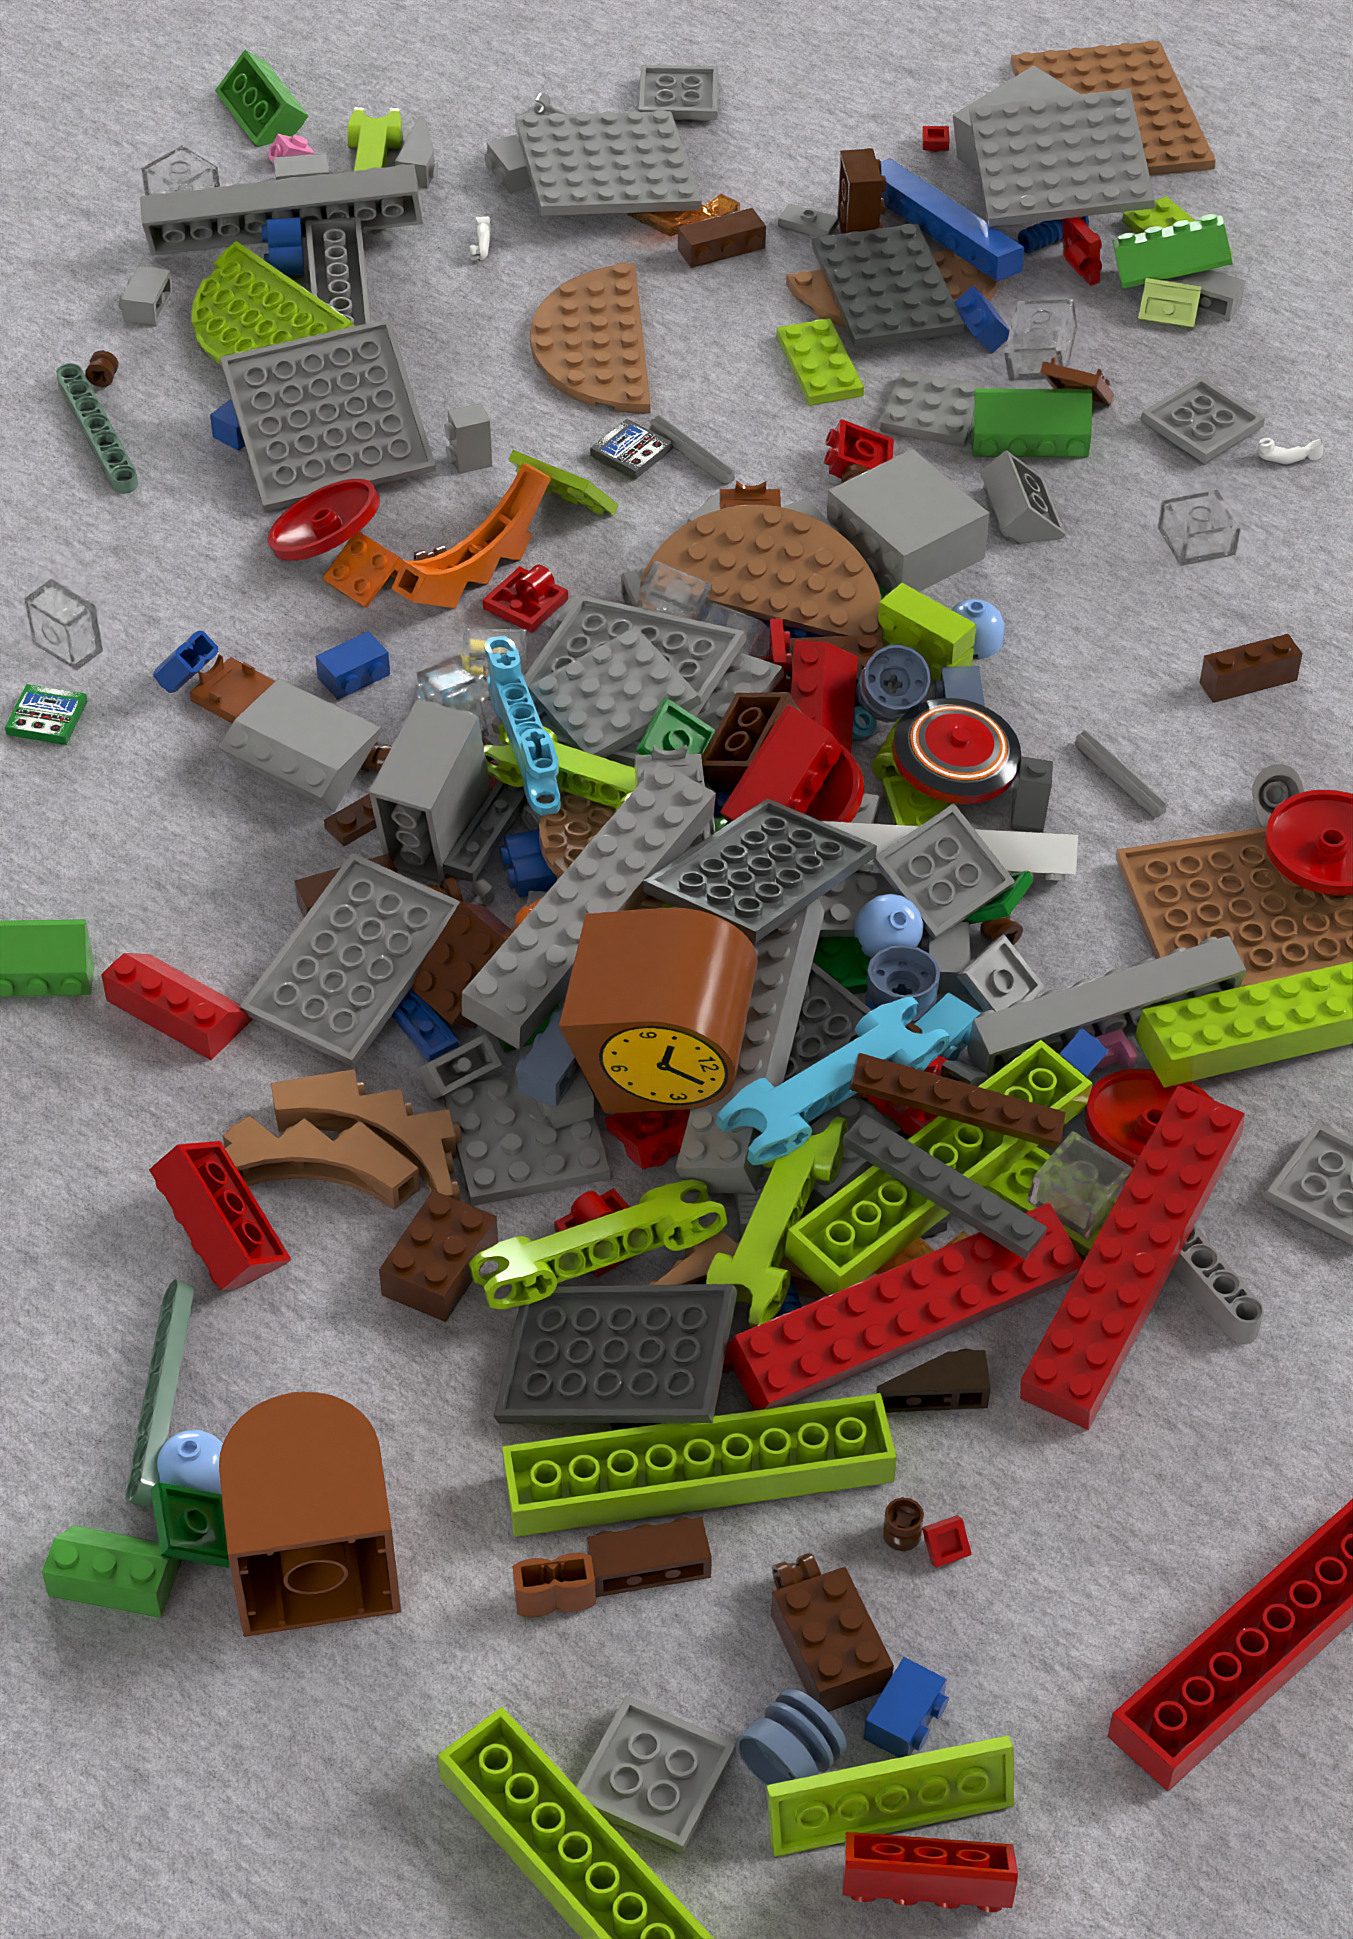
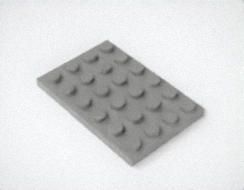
[239,853,460,1067]

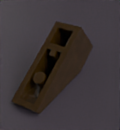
[876,1349,991,1413]

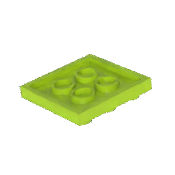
[508,450,619,516]

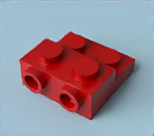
[824,419,894,479]
[605,1109,690,1170]

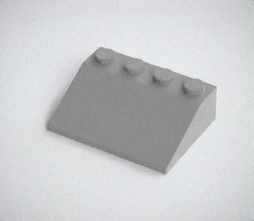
[218,678,383,812]

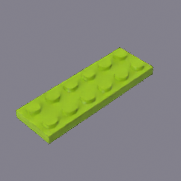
[766,1735,1014,1857]

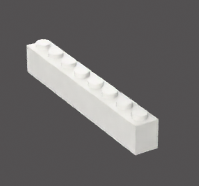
[822,821,1078,881]

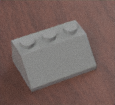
[980,450,1066,544]

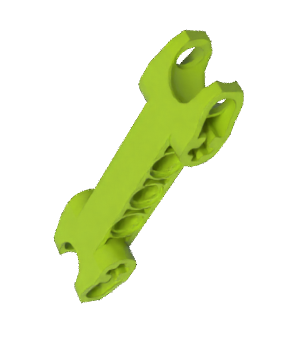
[347,108,403,229]
[483,722,637,811]
[706,1116,848,1328]
[468,1179,728,1309]

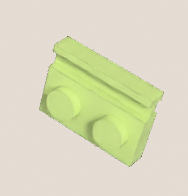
[1138,278,1202,329]

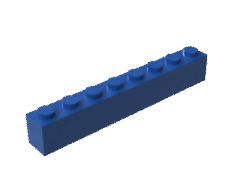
[881,158,1024,282]

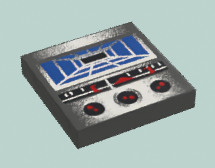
[590,419,672,479]

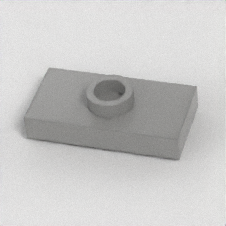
[778,204,839,237]

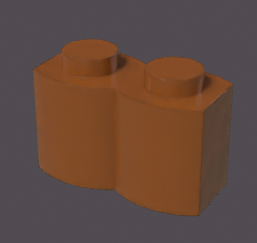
[512,1553,596,1617]

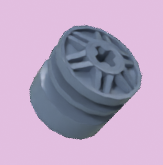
[856,645,931,723]
[865,945,940,1024]
[736,1688,847,1787]

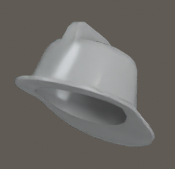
[1252,764,1304,827]

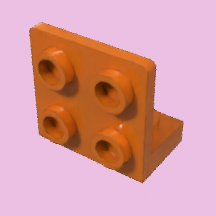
[323,531,403,608]

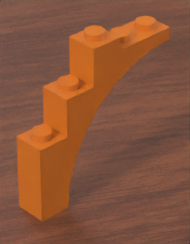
[391,463,551,608]

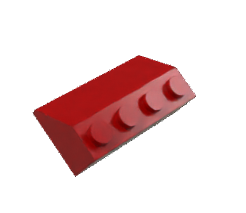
[791,640,858,753]
[720,705,843,823]
[101,953,253,1060]
[149,1141,292,1290]
[842,1832,1018,1912]

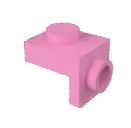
[268,134,315,164]

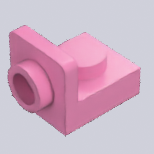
[1094,1029,1138,1070]

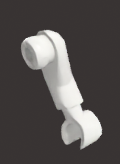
[469,216,491,261]
[1258,438,1323,464]

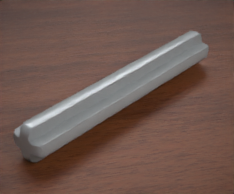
[650,416,735,485]
[1075,731,1167,818]

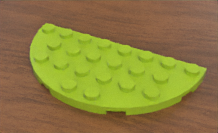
[191,241,354,365]

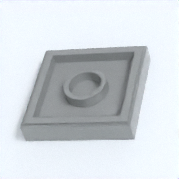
[957,934,1045,1012]

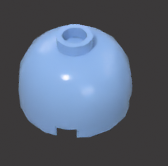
[951,599,1005,659]
[854,894,924,958]
[157,1430,223,1494]

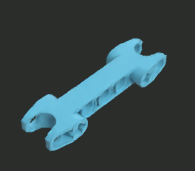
[485,636,561,816]
[716,997,950,1165]

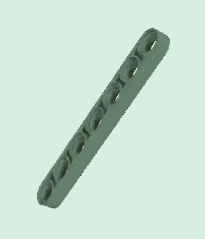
[56,363,138,493]
[125,1279,194,1508]

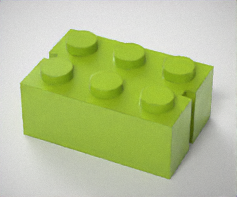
[878,583,976,681]

